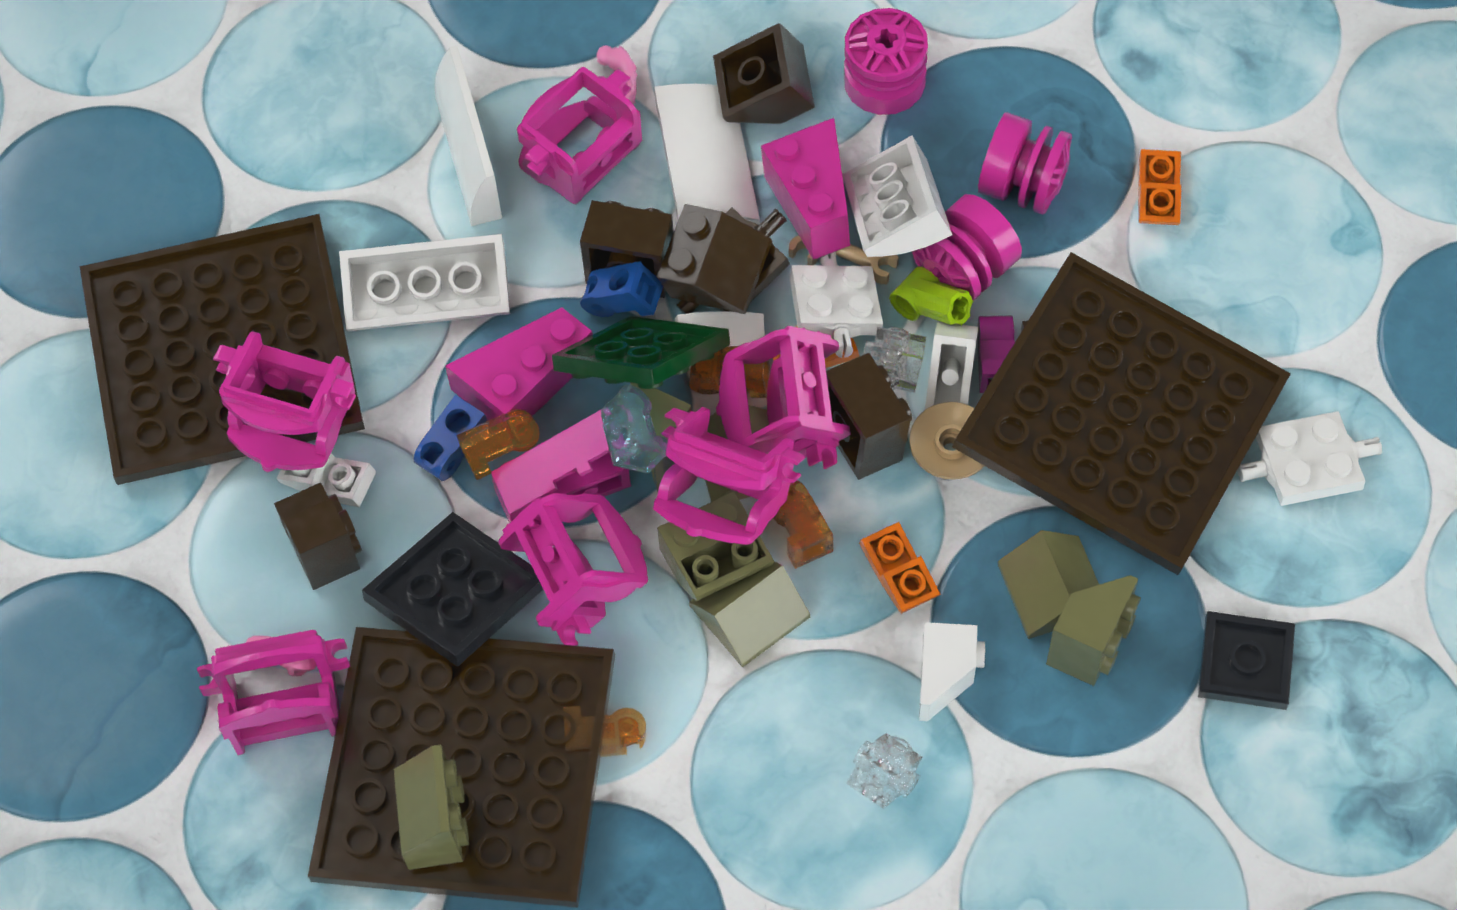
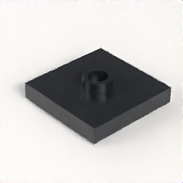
[1198,611,1295,710]

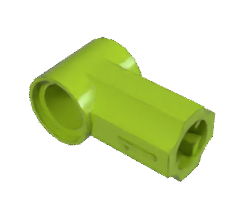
[889,266,973,326]

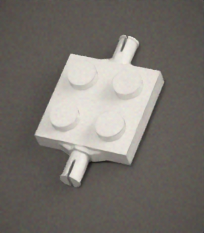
[790,251,883,358]
[1237,411,1382,506]

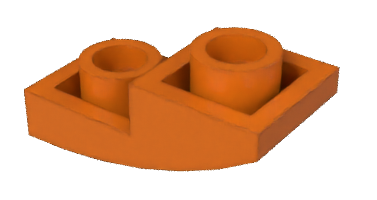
[1138,149,1182,225]
[859,522,940,614]

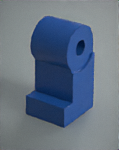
[580,261,663,317]
[413,395,492,481]

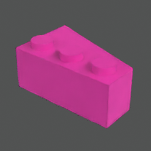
[761,118,850,260]
[445,307,593,438]
[491,406,631,523]

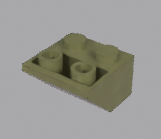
[657,492,774,601]
[1046,575,1141,686]
[394,745,469,870]

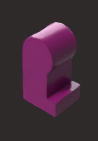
[977,315,1015,393]

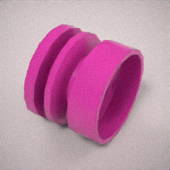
[844,8,928,115]
[978,112,1072,215]
[912,194,1022,301]

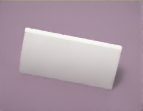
[435,45,502,226]
[654,84,760,224]
[842,136,952,257]
[339,234,510,332]

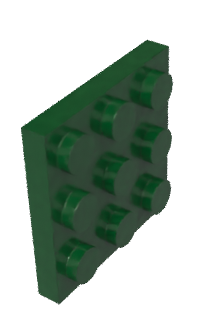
[552,316,730,389]

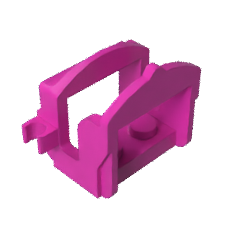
[517,67,643,204]
[716,326,850,469]
[213,331,356,472]
[653,407,805,545]
[498,493,648,646]
[197,630,350,755]

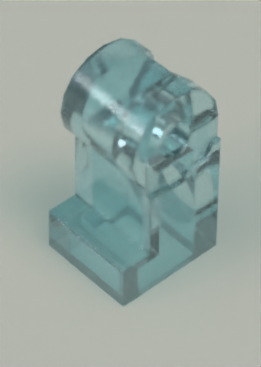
[601,385,667,474]

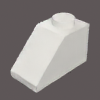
[925,322,978,410]
[919,622,985,721]

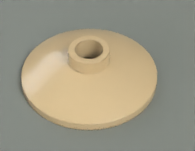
[909,402,984,480]

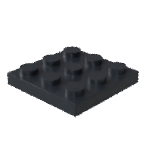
[362,512,544,667]

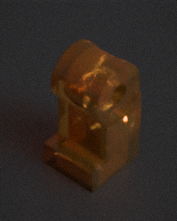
[689,346,770,398]
[456,409,540,480]
[773,480,833,569]
[563,706,647,757]

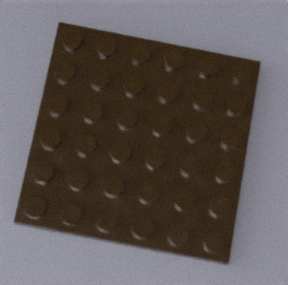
[79,214,365,485]
[952,252,1291,575]
[308,627,615,908]

